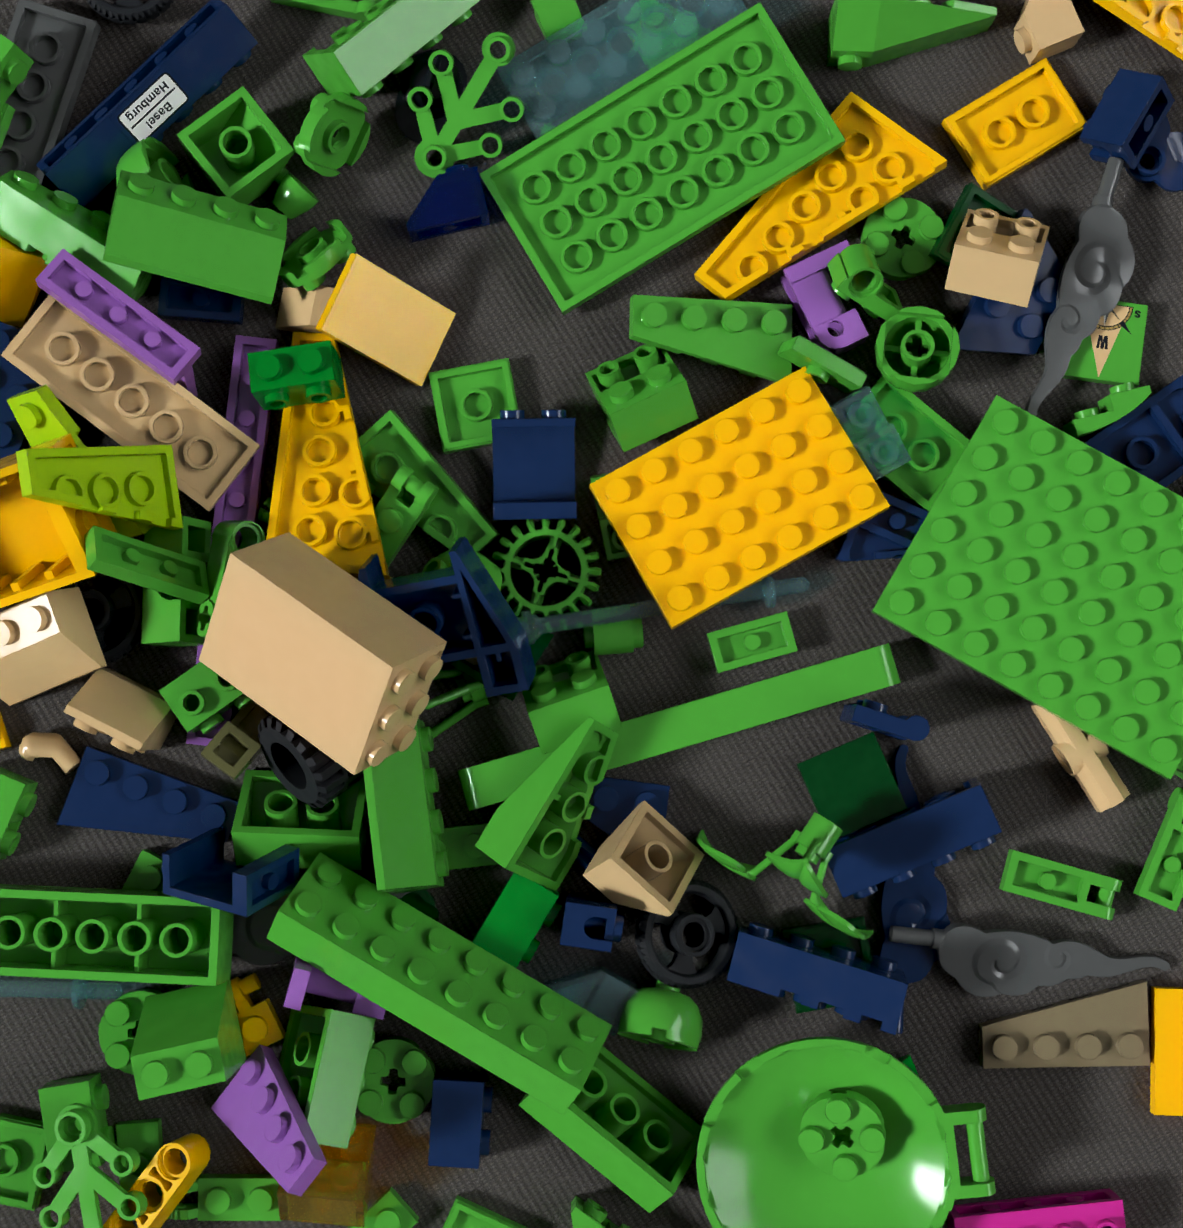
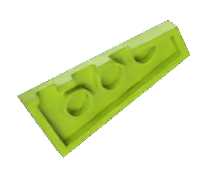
[7,384,153,537]
[16,445,184,531]

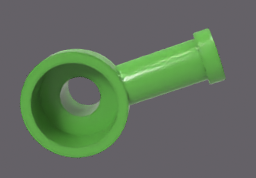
[272,167,319,220]

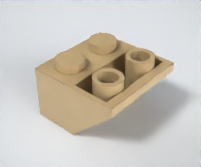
[944,208,1050,308]
[63,668,177,754]

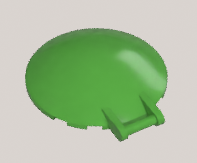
[696,1036,996,1228]

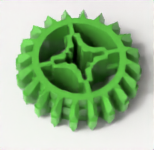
[492,519,602,628]

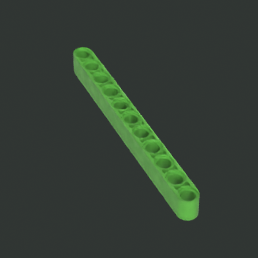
[457,643,901,811]

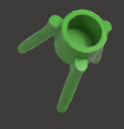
[425,667,489,739]

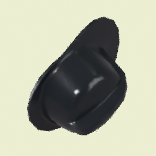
[395,49,467,143]

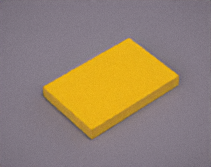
[941,58,1086,191]
[315,253,456,387]
[1150,986,1183,1116]

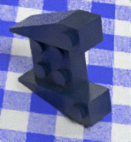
[358,537,536,697]

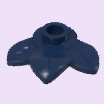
[1125,116,1183,192]

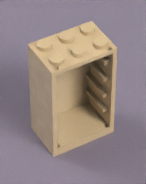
[199,532,447,775]

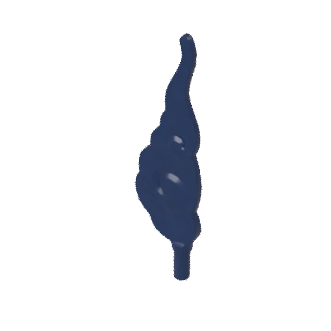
[878,744,950,1034]

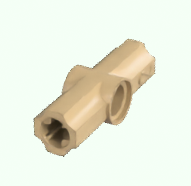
[1031,704,1130,813]

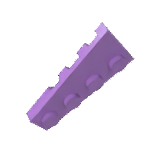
[211,1044,327,1197]

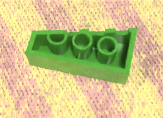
[0,170,154,301]

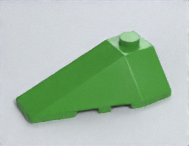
[827,0,997,71]
[475,717,619,891]

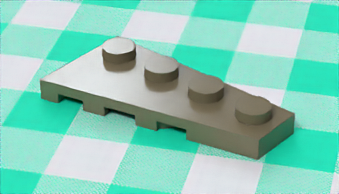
[978,979,1150,1069]

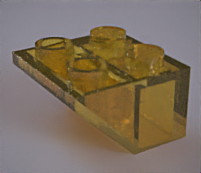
[277,1123,376,1227]

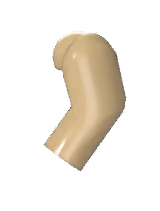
[19,732,81,774]

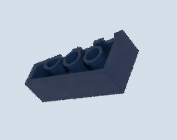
[828,777,1002,900]
[727,922,908,1035]

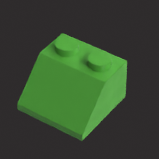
[177,86,295,205]

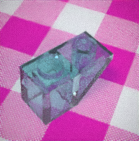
[544,965,639,1037]

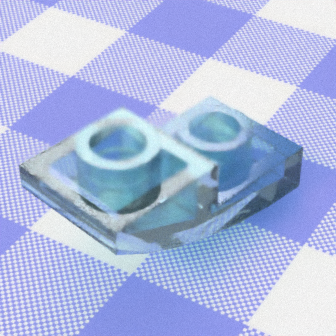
[830,386,912,480]

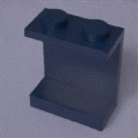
[491,410,577,520]
[161,827,299,917]

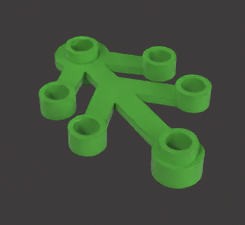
[407,31,525,178]
[32,1103,148,1228]

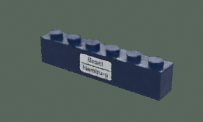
[36,0,258,207]

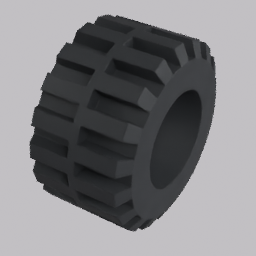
[258,714,364,808]

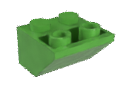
[585,344,699,452]
[522,650,623,755]

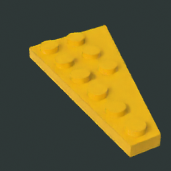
[266,332,390,579]

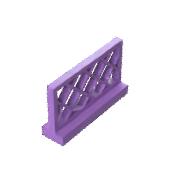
[35,249,201,397]

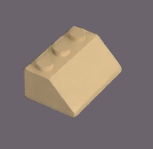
[0,587,107,706]

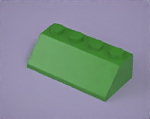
[102,170,288,304]
[363,718,449,894]
[518,1046,701,1213]

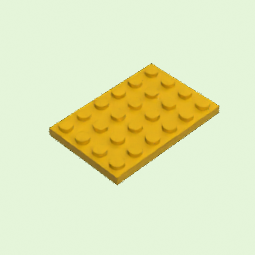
[590,366,890,630]

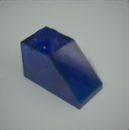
[406,164,491,243]

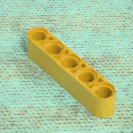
[103,1133,211,1228]

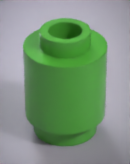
[583,612,644,656]

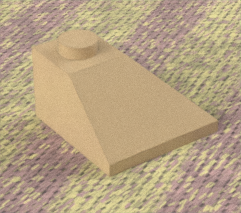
[582,800,705,917]

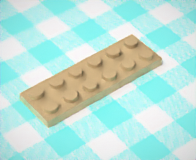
[1,295,260,512]

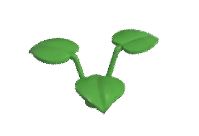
[696,812,874,940]

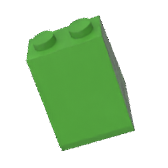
[130,980,247,1101]

